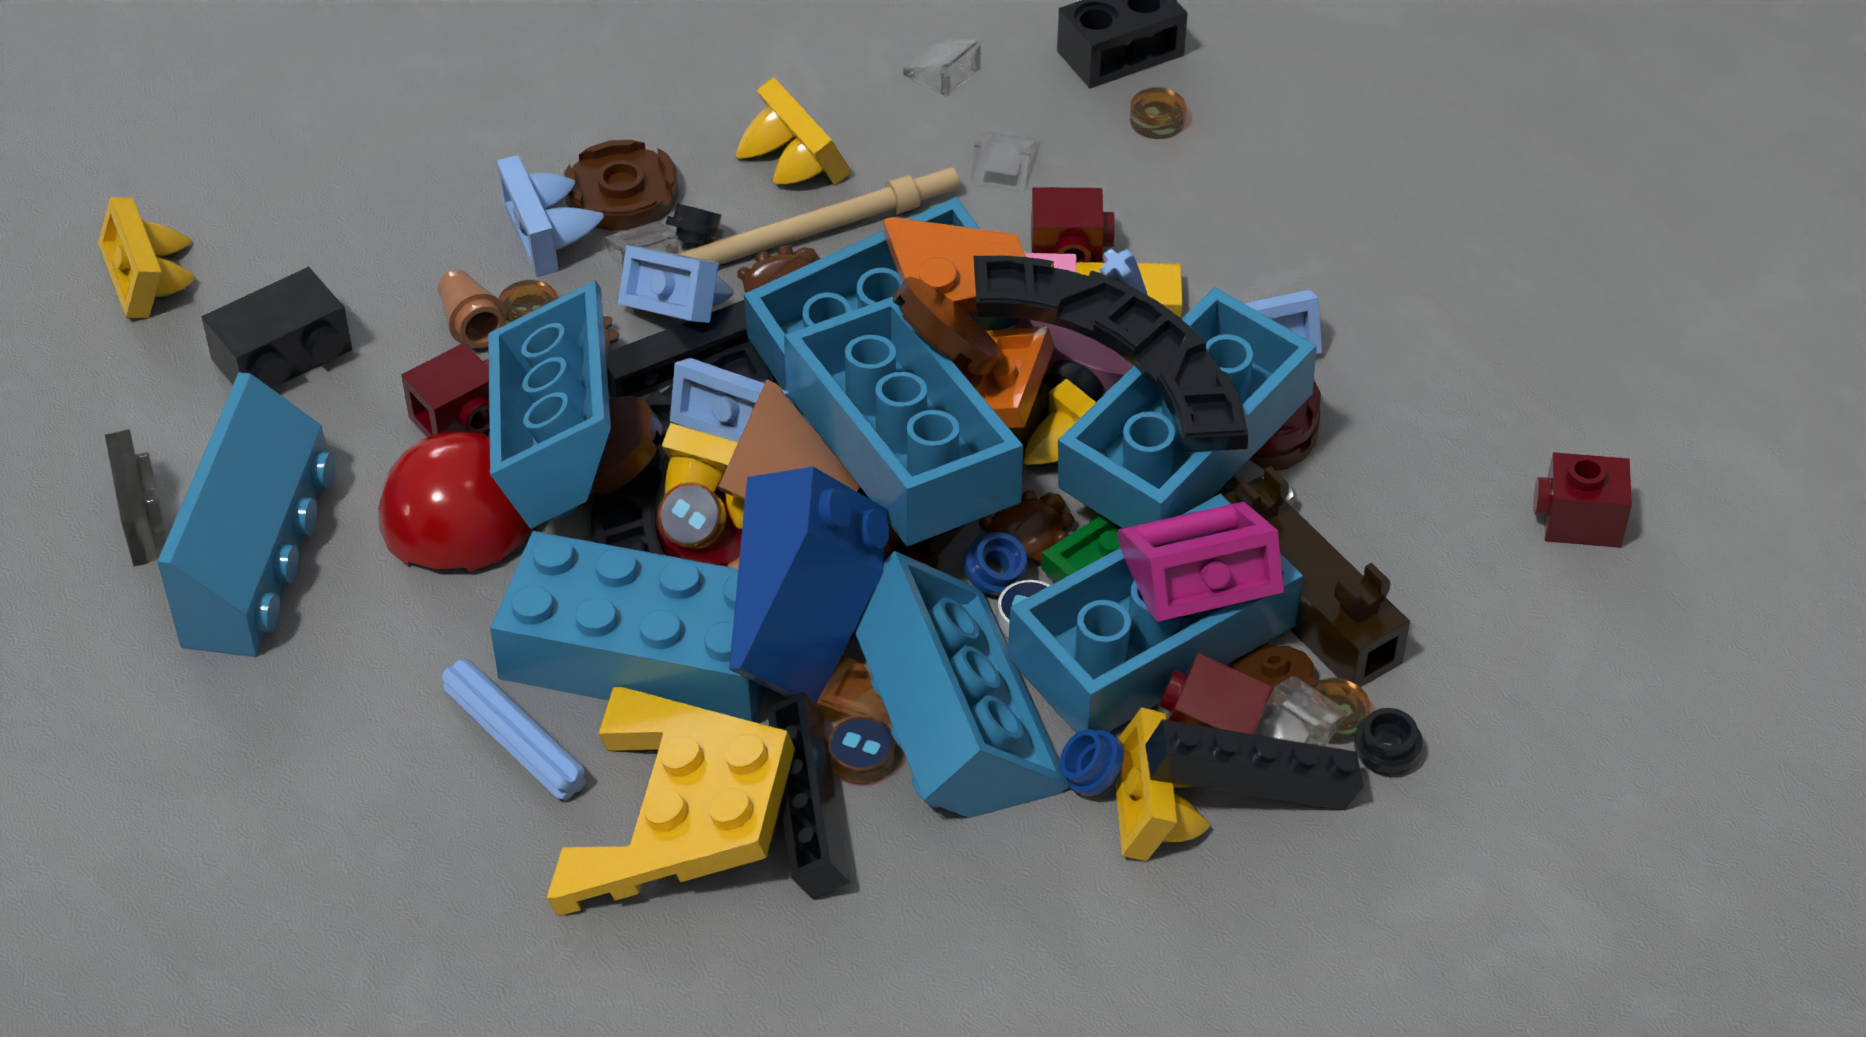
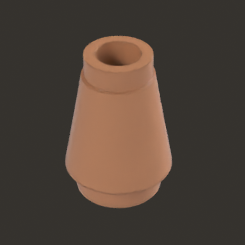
[438,270,506,348]

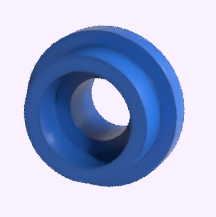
[964,532,1028,596]
[1060,729,1124,796]

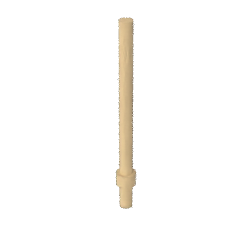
[677,167,960,265]

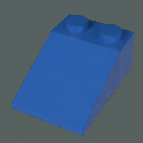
[729,466,889,705]

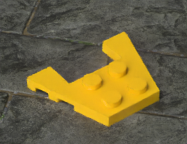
[546,687,795,915]

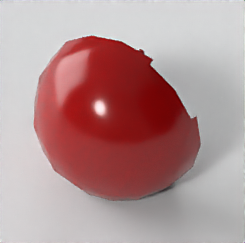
[378,432,533,572]

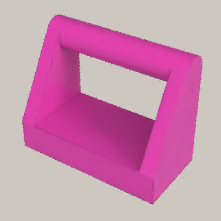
[1117,502,1284,622]

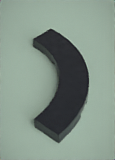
[973,255,1249,453]
[591,341,774,555]

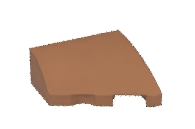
[718,380,860,501]

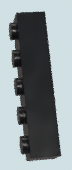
[606,300,750,398]
[766,692,850,899]
[1145,719,1364,810]

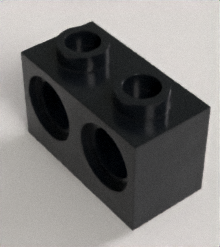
[1057,0,1188,89]

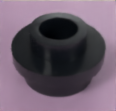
[666,203,724,246]
[1354,708,1423,772]

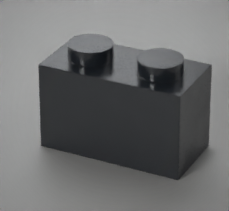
[201,266,353,389]

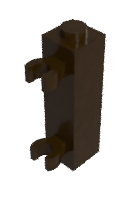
[1222,466,1410,692]

